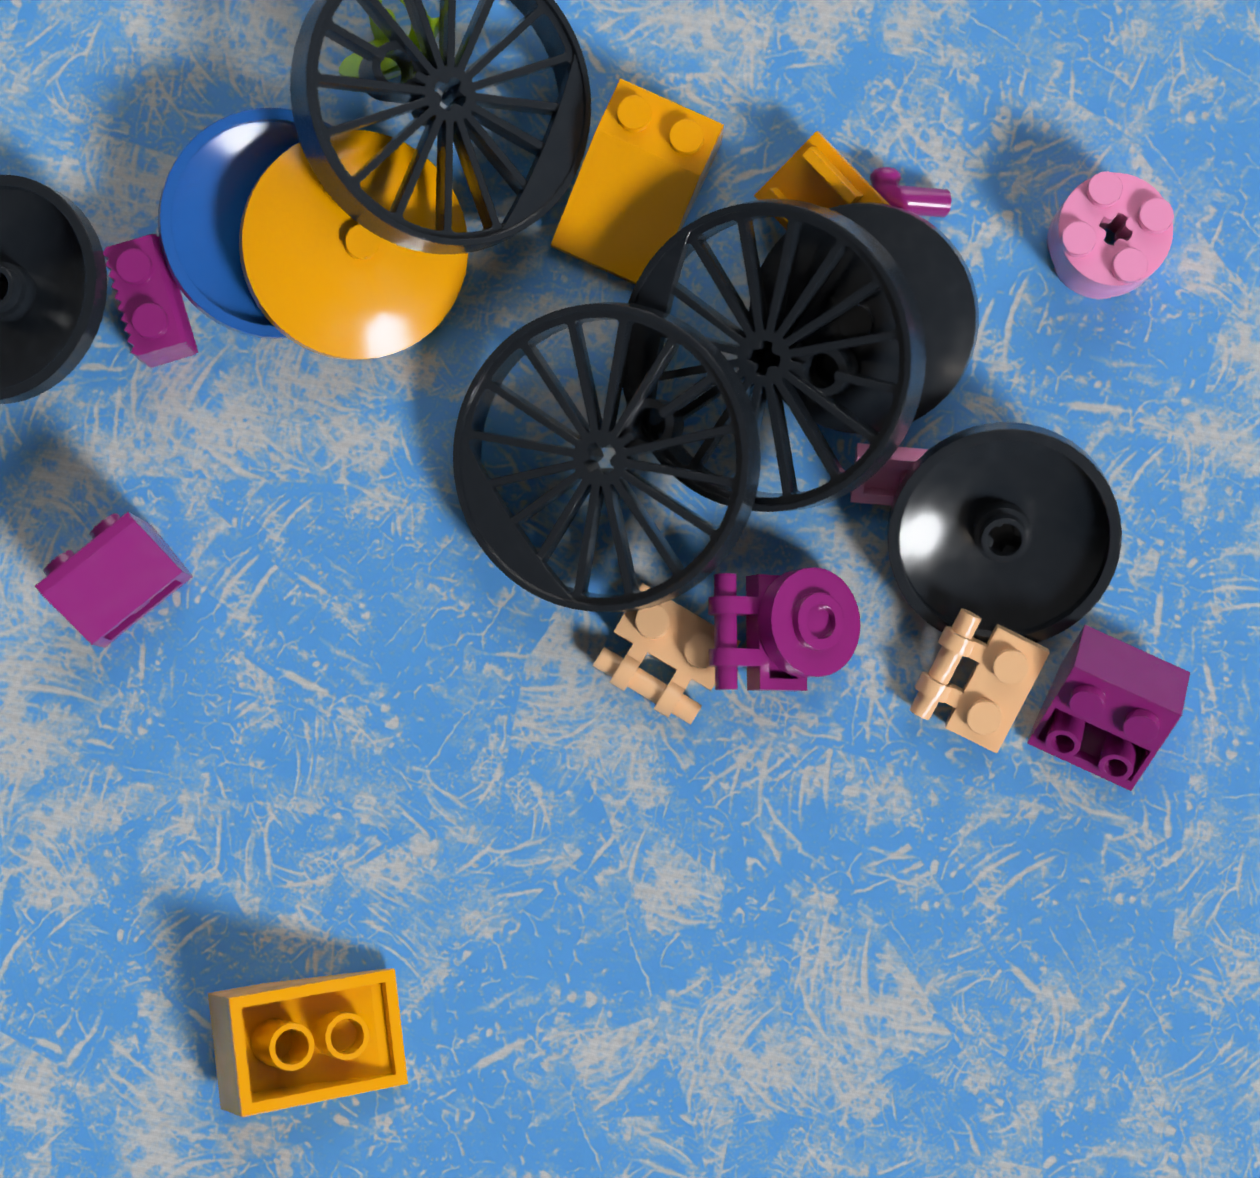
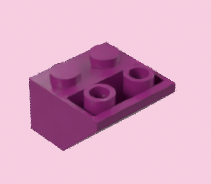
[35,512,193,648]
[1027,625,1190,791]

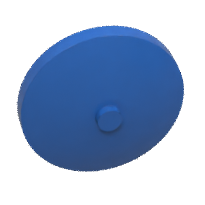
[158,108,333,339]

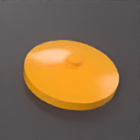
[239,130,468,360]

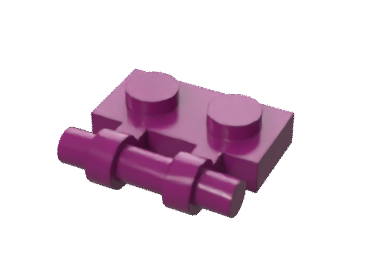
[708,573,807,692]

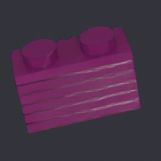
[103,234,199,368]

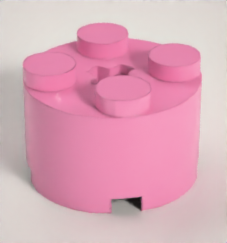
[1047,171,1174,299]

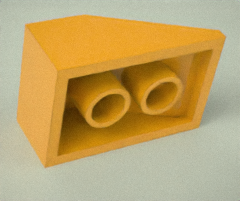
[550,78,724,285]
[208,968,408,1117]

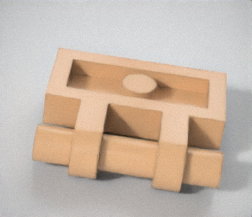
[593,583,741,725]
[909,608,1050,754]

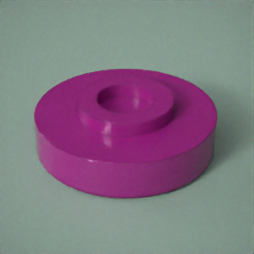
[758,567,860,678]

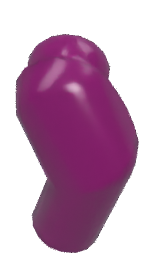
[870,167,952,217]

